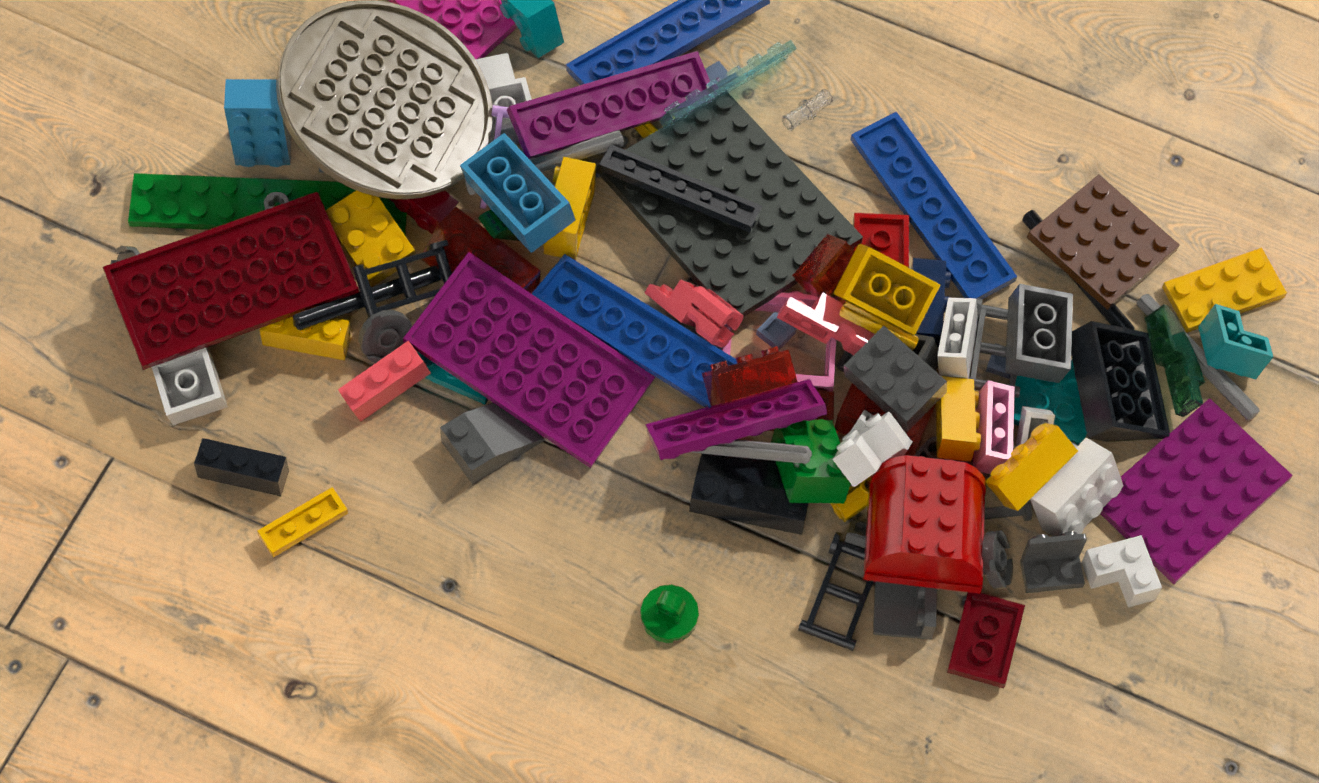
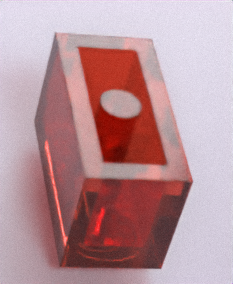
[792,234,855,298]

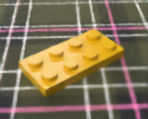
[1162,248,1287,333]

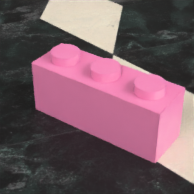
[972,380,1014,474]

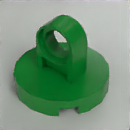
[640,584,699,643]

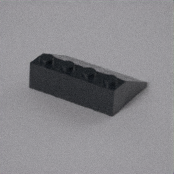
[1071,321,1170,442]
[689,439,809,535]

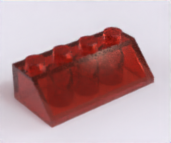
[421,207,541,294]

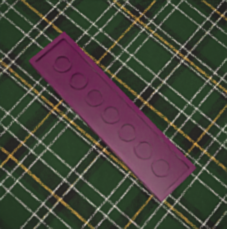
[506,51,716,159]

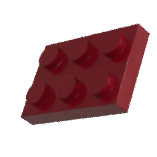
[947,592,1025,689]

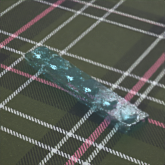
[659,40,797,130]

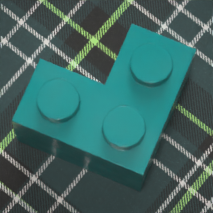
[500,0,564,58]
[1198,304,1273,380]

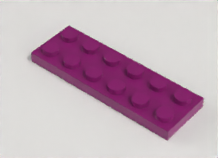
[645,379,827,460]

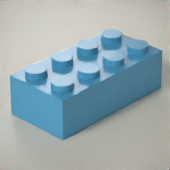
[224,79,291,167]
[460,133,576,253]

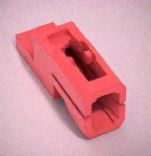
[644,280,744,348]
[776,293,875,355]

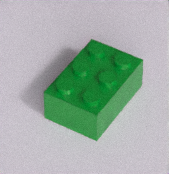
[771,419,851,504]

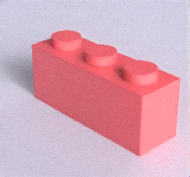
[338,341,431,422]

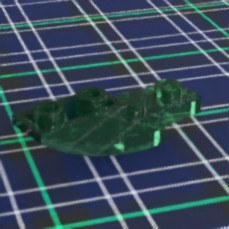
[1145,304,1205,417]

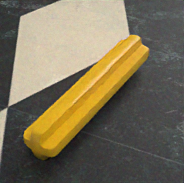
[839,301,919,350]

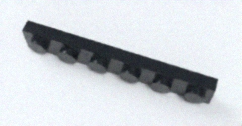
[599,144,762,233]

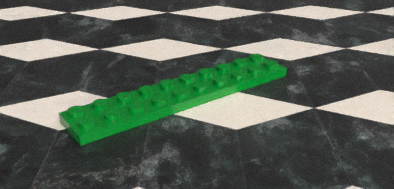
[128,173,407,236]

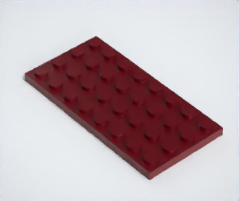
[103,192,359,370]

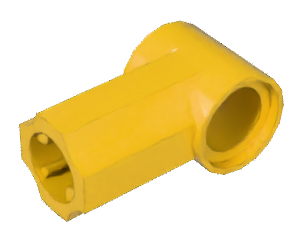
[830,477,869,522]

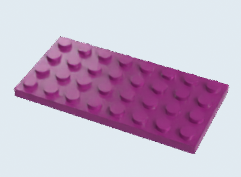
[403,252,655,468]

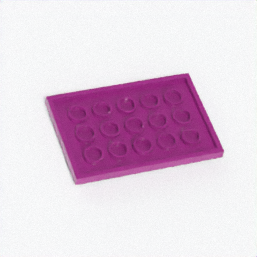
[1100,398,1293,585]

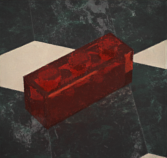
[702,346,798,406]

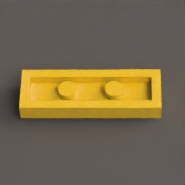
[257,487,348,558]

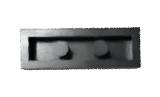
[194,438,289,496]

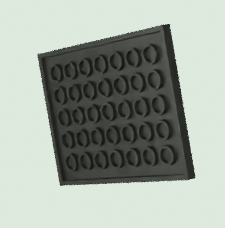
[597,90,863,317]

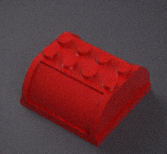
[863,455,986,594]

